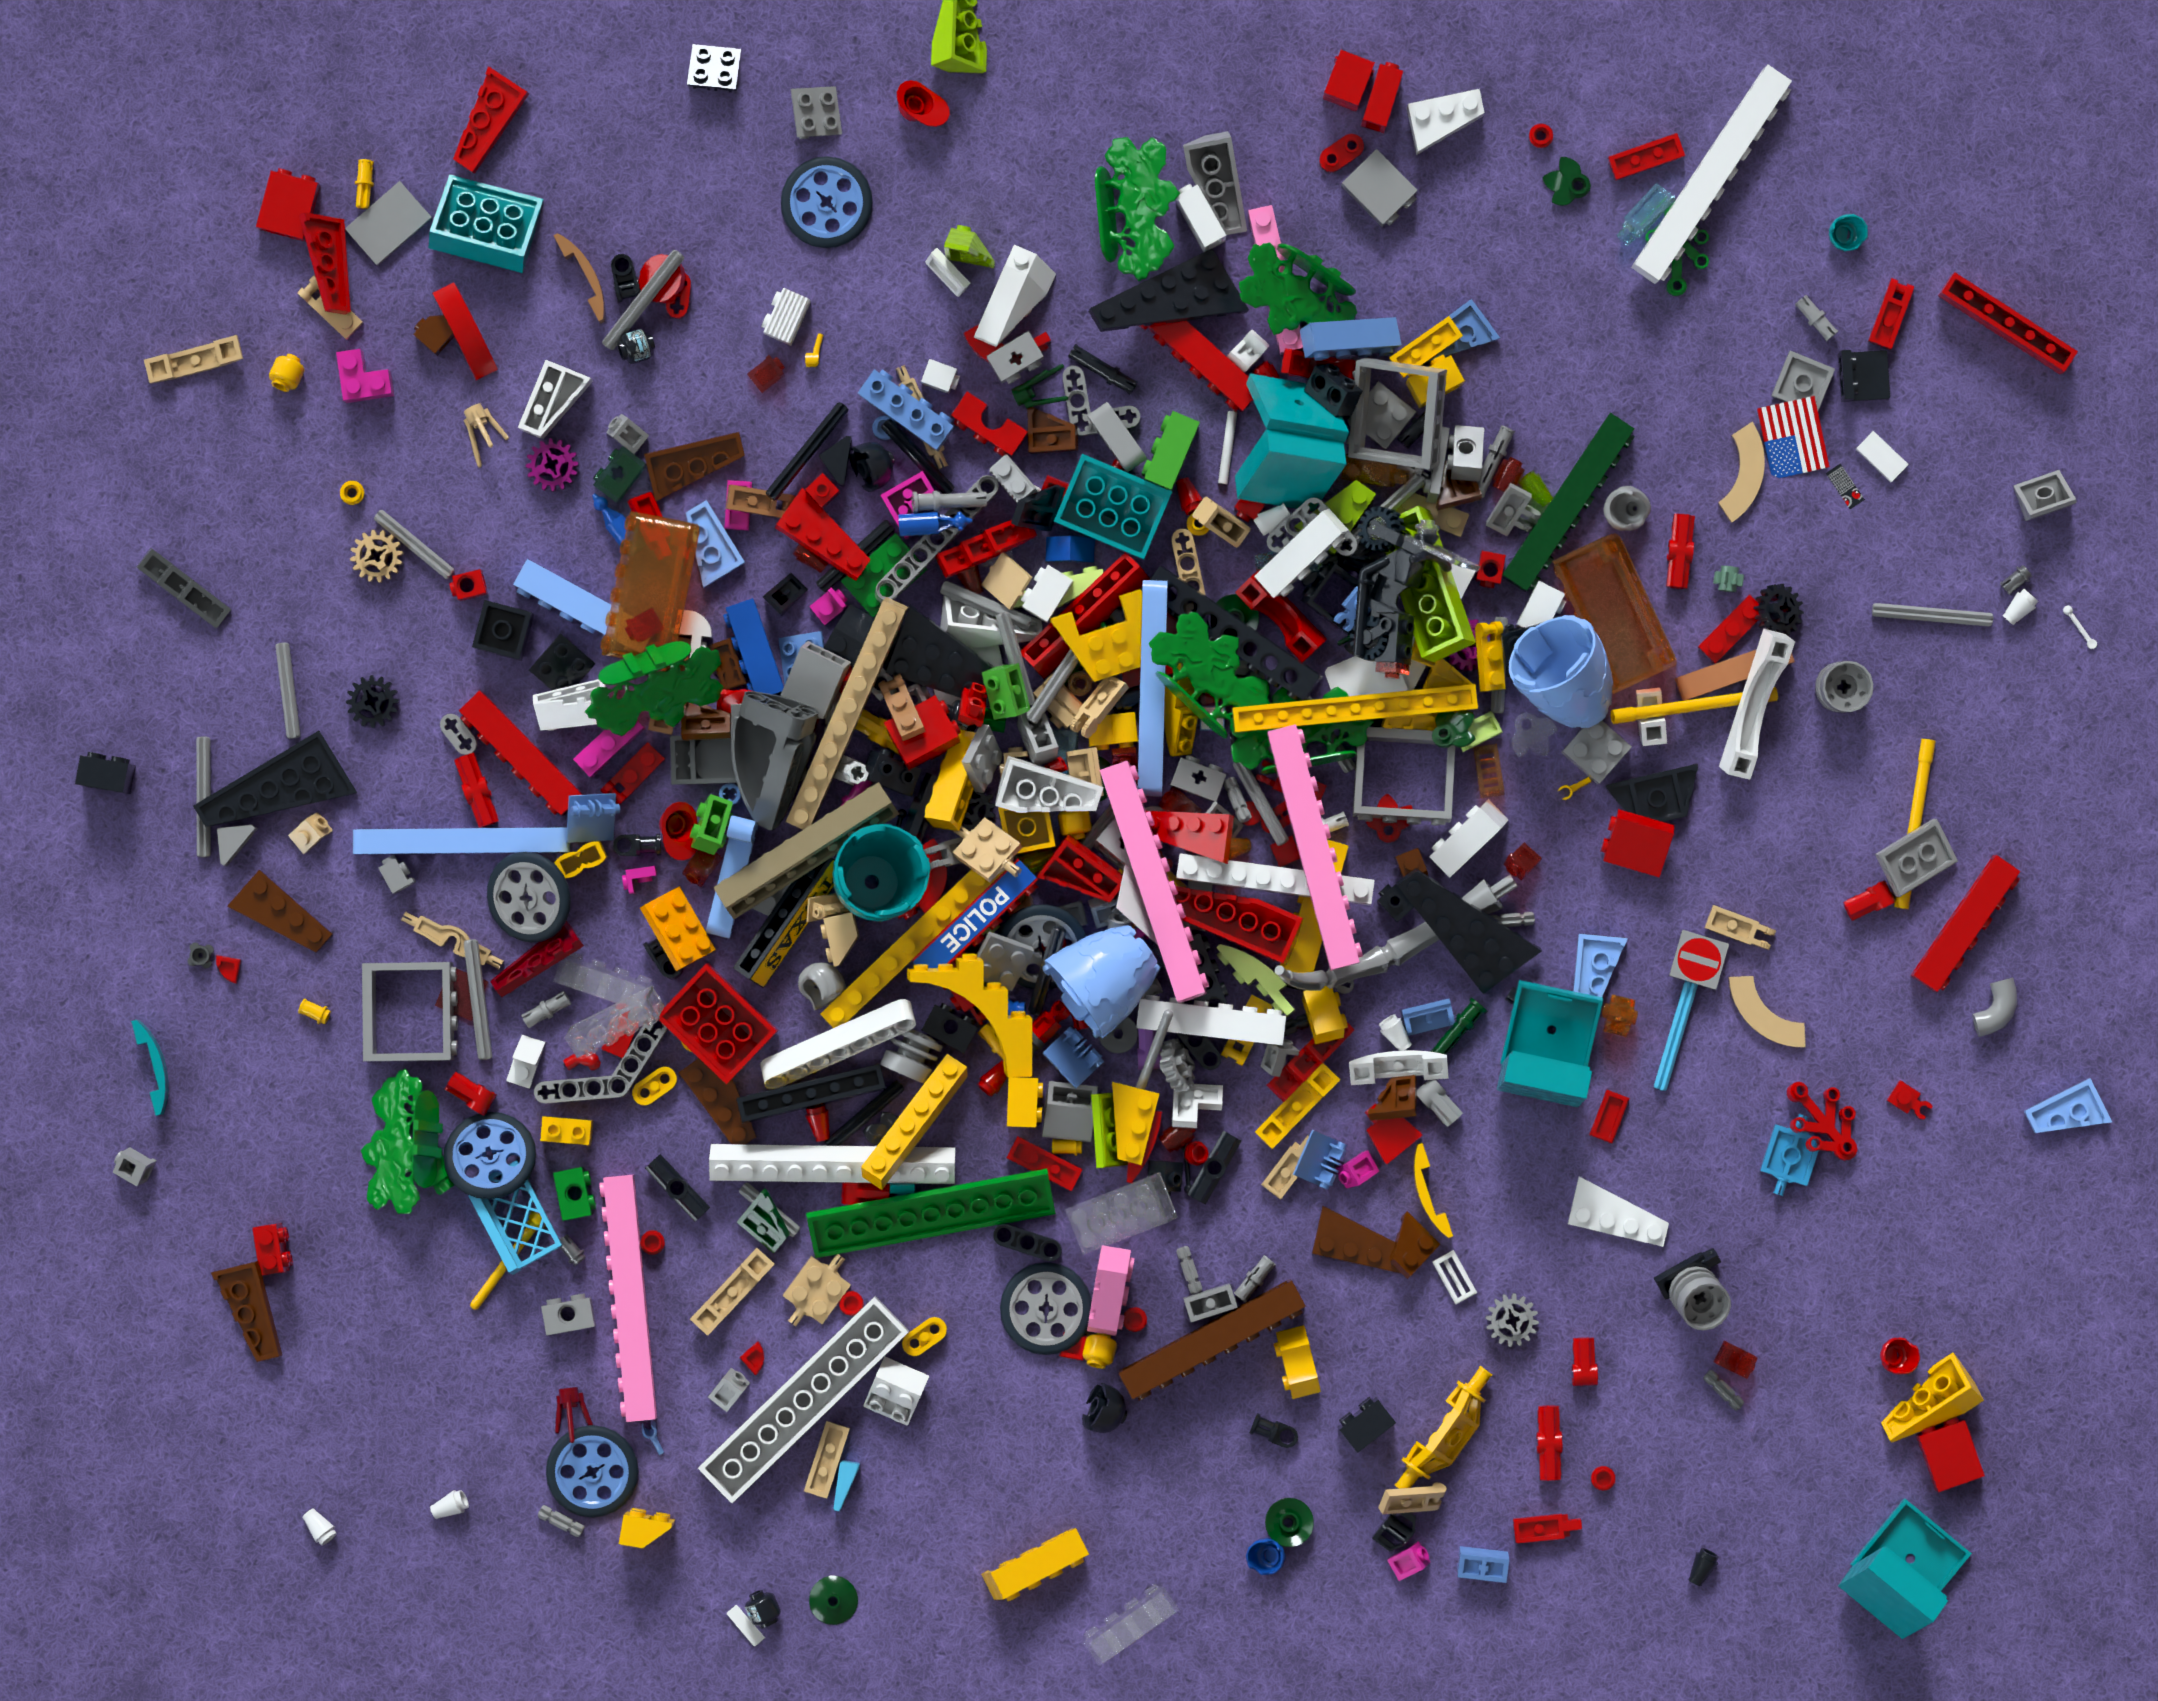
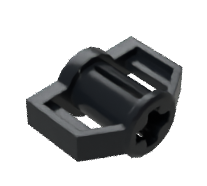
[1372,1512,1416,1552]

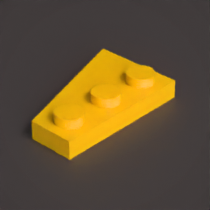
[1112,1082,1159,1165]

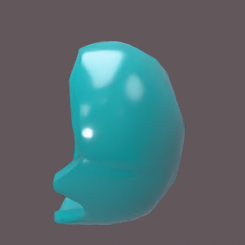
[1828,214,1868,251]

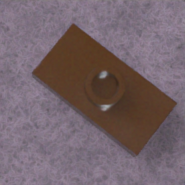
[708,638,747,690]

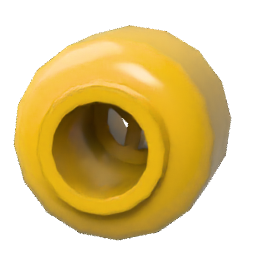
[269,354,305,392]
[1058,811,1092,840]
[1083,1333,1117,1369]

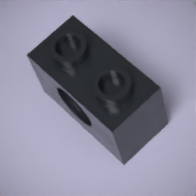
[921,1003,978,1053]

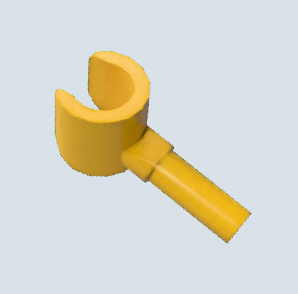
[805,333,824,367]
[1558,777,1591,800]

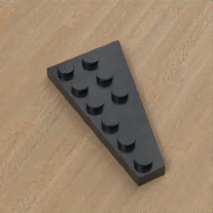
[1088,248,1249,332]
[885,604,1019,717]

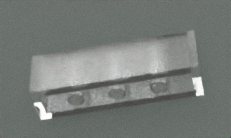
[553,953,657,1013]
[1082,1583,1180,1666]

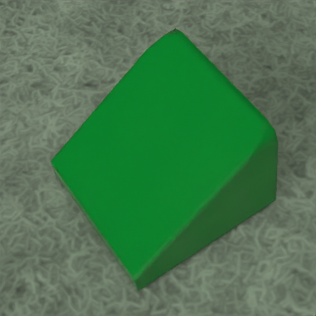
[983,708,1007,733]

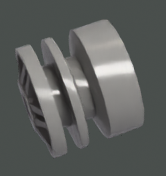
[1815,661,1873,713]
[880,1029,943,1084]
[1669,1266,1731,1331]

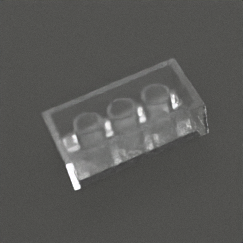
[1065,1172,1178,1255]

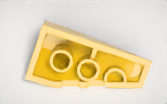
[1881,1353,1984,1443]

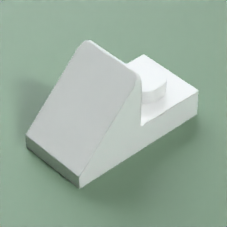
[506,1035,546,1089]

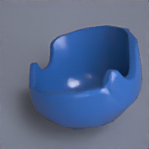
[1246,1538,1286,1575]

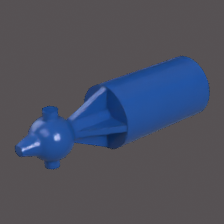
[592,493,647,558]
[898,512,972,536]

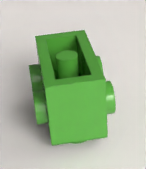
[982,663,1030,720]
[690,794,733,855]

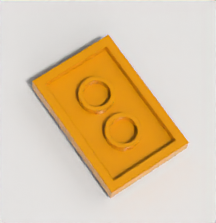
[640,886,716,971]

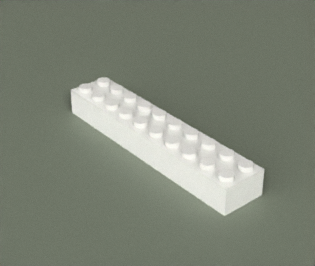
[698,1296,909,1503]

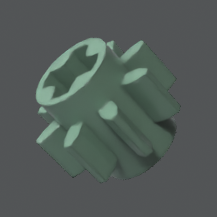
[1713,566,1744,592]

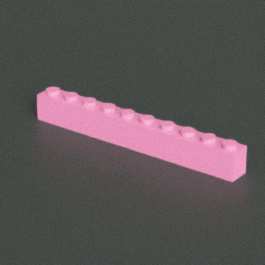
[1267,724,1363,971]
[1100,761,1209,1003]
[600,1174,657,1422]

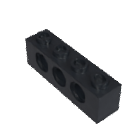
[1190,933,1235,1010]

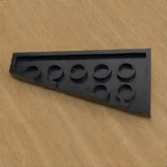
[193,731,357,827]
[1396,868,1542,994]

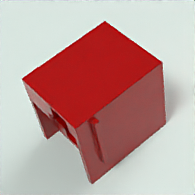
[1322,50,1375,112]

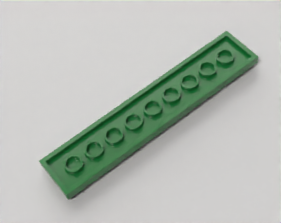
[806,1169,1056,1258]

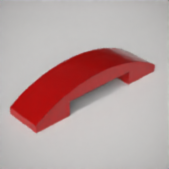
[432,282,498,380]

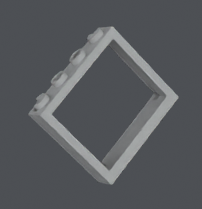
[1346,358,1447,470]
[1353,727,1455,826]
[362,962,458,1061]

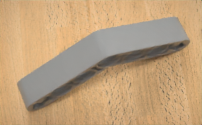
[534,1013,668,1103]

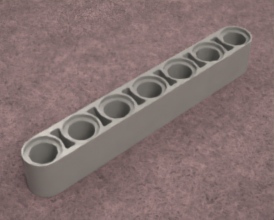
[875,475,999,603]

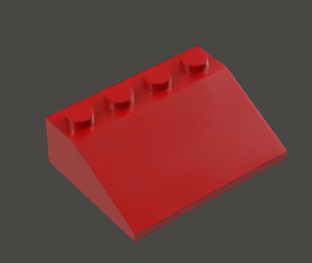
[656,963,779,1084]

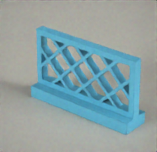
[468,1160,563,1275]

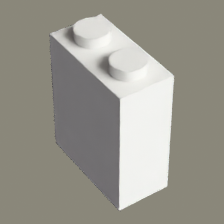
[1176,184,1226,252]

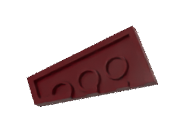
[490,921,584,997]

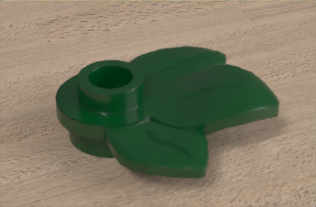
[1542,157,1591,206]
[1432,710,1475,748]

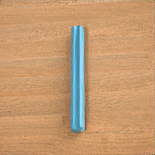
[1654,981,1698,1091]

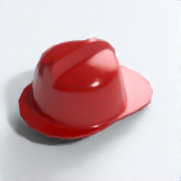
[897,80,950,127]
[659,802,697,861]

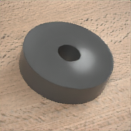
[1099,1017,1138,1053]

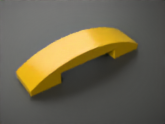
[1255,1063,1340,1149]
[1413,1143,1453,1238]

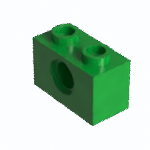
[553,1167,596,1221]

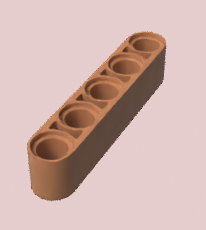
[1675,649,1795,701]

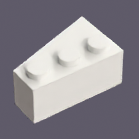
[1407,89,1485,155]
[518,360,593,439]
[533,679,609,731]
[1430,799,1508,878]

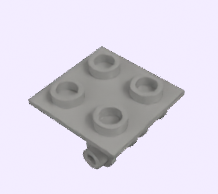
[791,86,842,139]

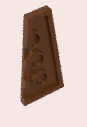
[227,870,333,953]

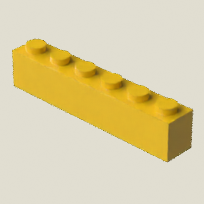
[1280,840,1348,973]
[861,1054,967,1190]

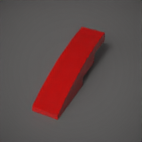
[935,520,1037,578]
[1266,1022,1355,1102]

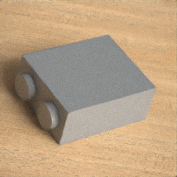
[1341,149,1418,227]
[781,641,851,719]

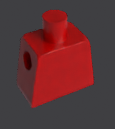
[1364,1103,1422,1164]

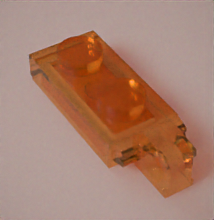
[1341,454,1410,487]

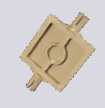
[952,817,1022,883]
[783,1254,851,1326]

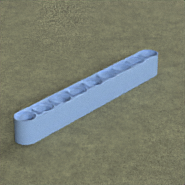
[1138,580,1167,797]
[353,827,570,854]

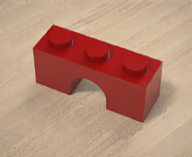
[951,391,1028,458]

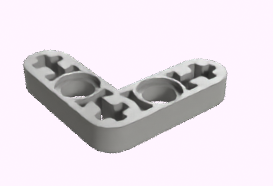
[1063,366,1140,436]
[1267,498,1359,556]

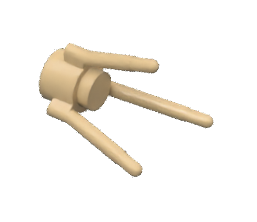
[464,403,509,467]

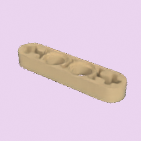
[1171,529,1205,613]

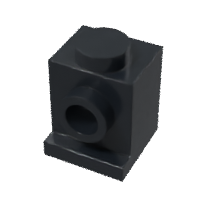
[1377,884,1414,922]

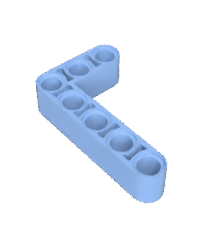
[706,815,758,939]

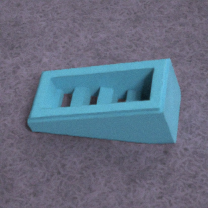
[833,1460,860,1511]

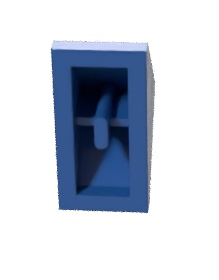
[1046,536,1095,563]

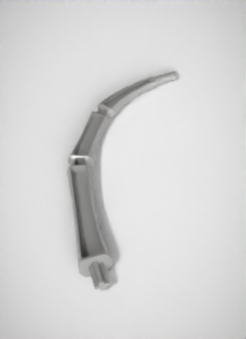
[1275,874,1518,991]

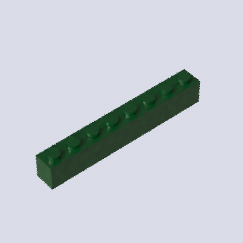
[1502,413,1635,592]

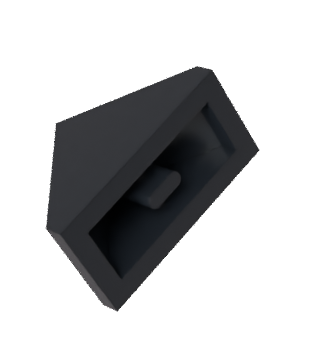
[819,436,852,487]
[763,573,808,616]

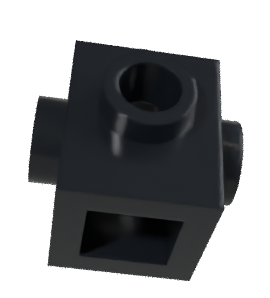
[1147,1160,1183,1196]

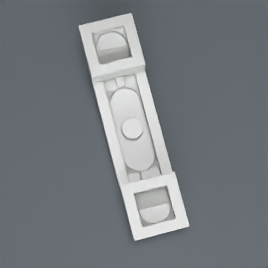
[1349,1051,1449,1085]

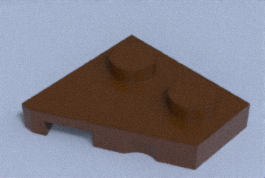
[1027,407,1078,454]
[1436,460,1482,511]
[681,702,731,740]
[1368,1075,1417,1121]
[1390,1211,1441,1279]

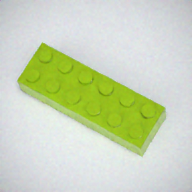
[1381,506,1476,662]

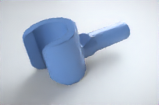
[642,1420,664,1455]

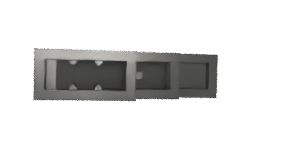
[136,548,231,629]

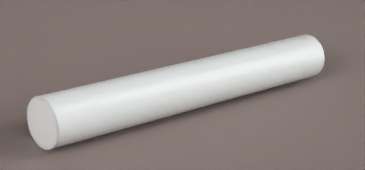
[1218,411,1237,485]

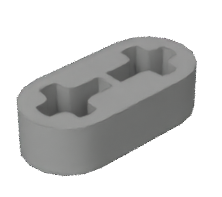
[440,714,478,755]

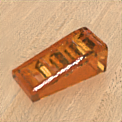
[1473,744,1505,798]

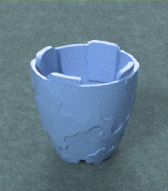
[1509,615,1613,728]
[1042,925,1160,1039]

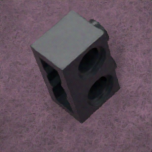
[1304,363,1363,417]

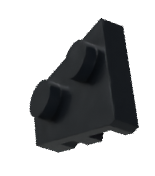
[1011,484,1065,532]

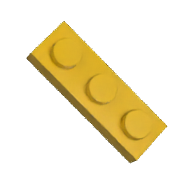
[1389,316,1463,378]

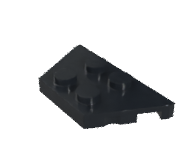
[1605,764,1698,822]

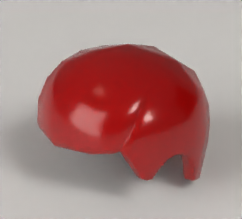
[1880,1337,1920,1375]

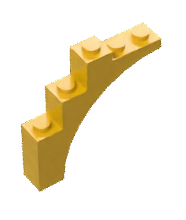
[907,954,1032,1077]

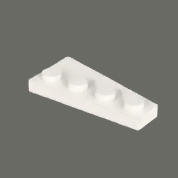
[1568,1177,1669,1247]

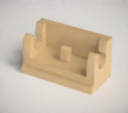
[1066,747,1104,796]

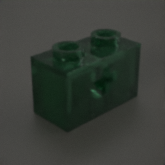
[593,446,647,504]

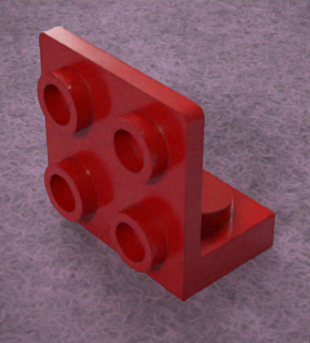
[252,1223,293,1275]

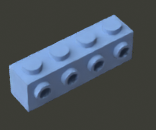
[1300,317,1402,361]
[858,369,955,451]

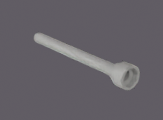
[1135,1009,1173,1090]

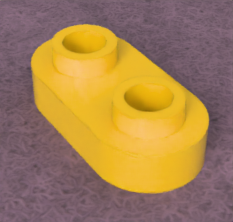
[632,1067,677,1105]
[902,1317,947,1356]

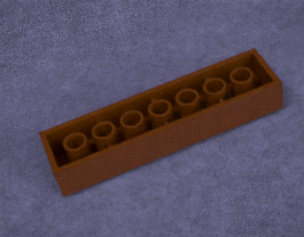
[1118,1279,1306,1401]

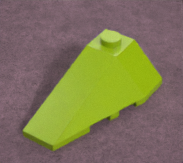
[931,0,987,73]
[944,225,995,268]

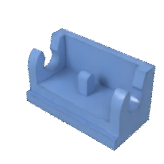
[1401,998,1455,1036]
[1457,1546,1509,1583]

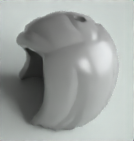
[1603,486,1651,531]
[798,962,846,1011]

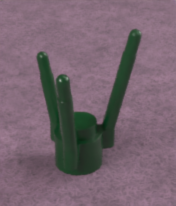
[1011,364,1068,409]

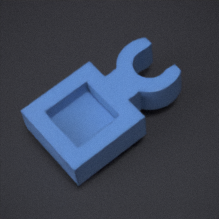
[1334,586,1371,632]

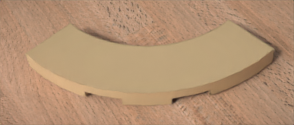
[1718,422,1765,523]
[1728,976,1805,1047]

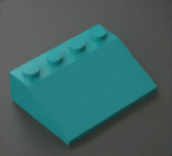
[428,174,543,273]
[1054,454,1172,559]

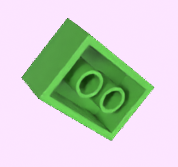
[1141,411,1200,491]

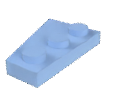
[686,500,745,588]
[1573,934,1628,997]
[2024,1078,2112,1133]

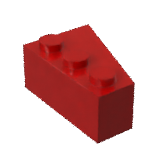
[1037,834,1123,902]

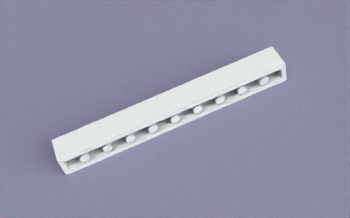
[1631,65,1792,284]
[709,1144,955,1184]

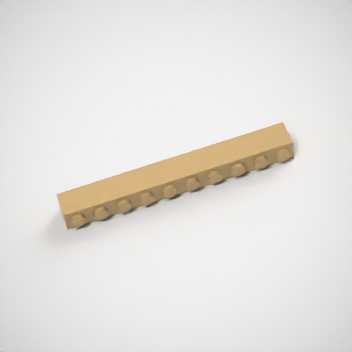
[786,597,909,830]

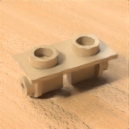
[806,893,850,922]

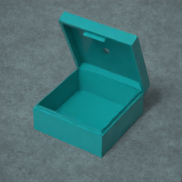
[1235,374,1349,512]
[1497,980,1603,1107]
[1838,1498,1972,1639]

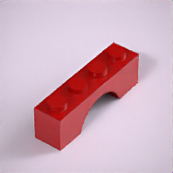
[1235,569,1327,662]

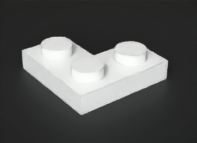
[1172,1084,1223,1128]

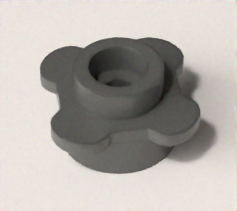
[188,942,214,968]

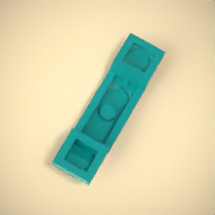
[131,1020,169,1116]

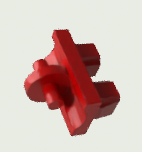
[958,682,987,727]

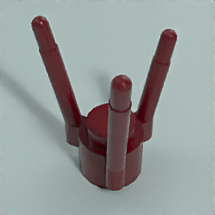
[555,1387,593,1443]

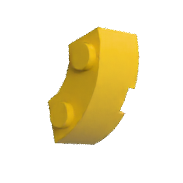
[1273,1325,1321,1399]

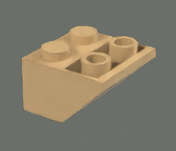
[820,912,859,967]

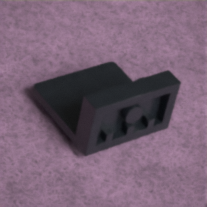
[1838,350,1890,402]

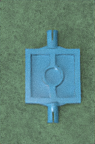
[1760,1114,1822,1196]

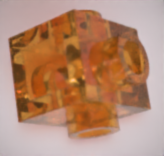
[1601,995,1638,1037]

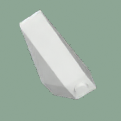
[974,245,1056,347]
[995,756,1104,813]

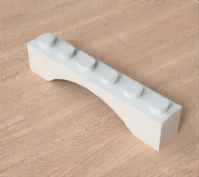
[1719,629,1795,780]

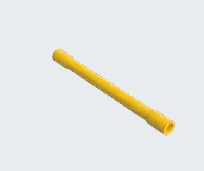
[1610,687,1778,724]
[1894,739,1936,909]

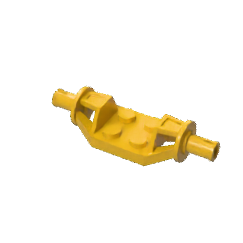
[1395,1366,1493,1489]

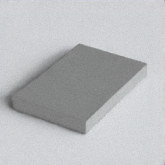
[345,181,432,266]
[1875,819,1958,897]

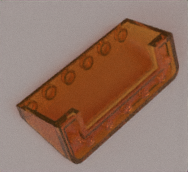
[601,512,699,668]
[1553,533,1677,694]

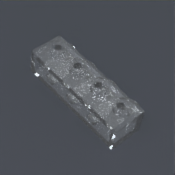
[565,986,665,1058]

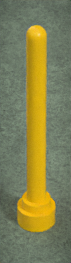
[470,1211,546,1310]

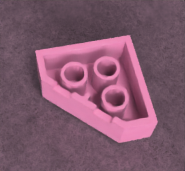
[1087,1245,1135,1336]

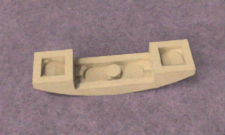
[144,335,243,384]
[690,1248,775,1336]

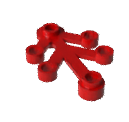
[1787,1082,1857,1161]

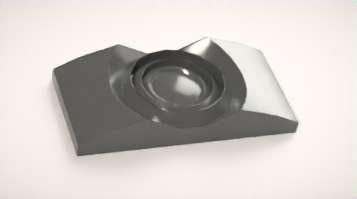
[670,735,737,785]

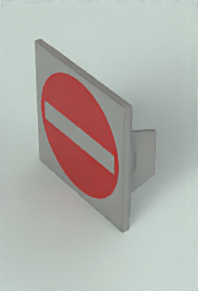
[1669,930,1729,990]

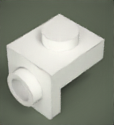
[1227,330,1269,373]

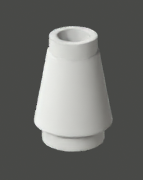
[1254,503,1291,536]
[2003,589,2039,625]
[1379,1014,1412,1051]
[430,1490,469,1519]
[302,1508,337,1546]

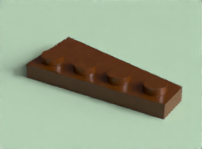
[644,432,745,501]
[679,1058,757,1145]
[1312,1206,1402,1274]
[211,1261,282,1362]

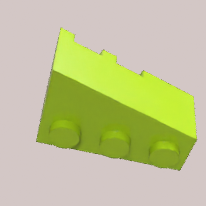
[1294,480,1376,556]

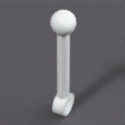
[2063,605,2097,649]

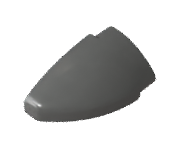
[731,691,819,831]

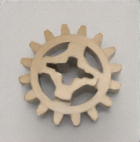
[350,530,404,583]

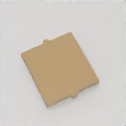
[982,552,1032,610]

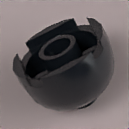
[849,442,895,492]
[1082,1383,1127,1433]

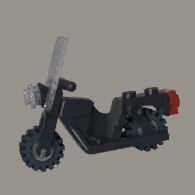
[1350,506,1480,679]

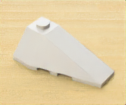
[940,596,1042,649]

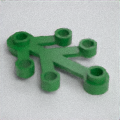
[1645,201,1709,296]

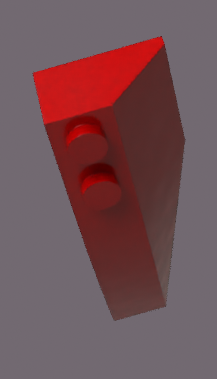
[1174,886,1303,965]

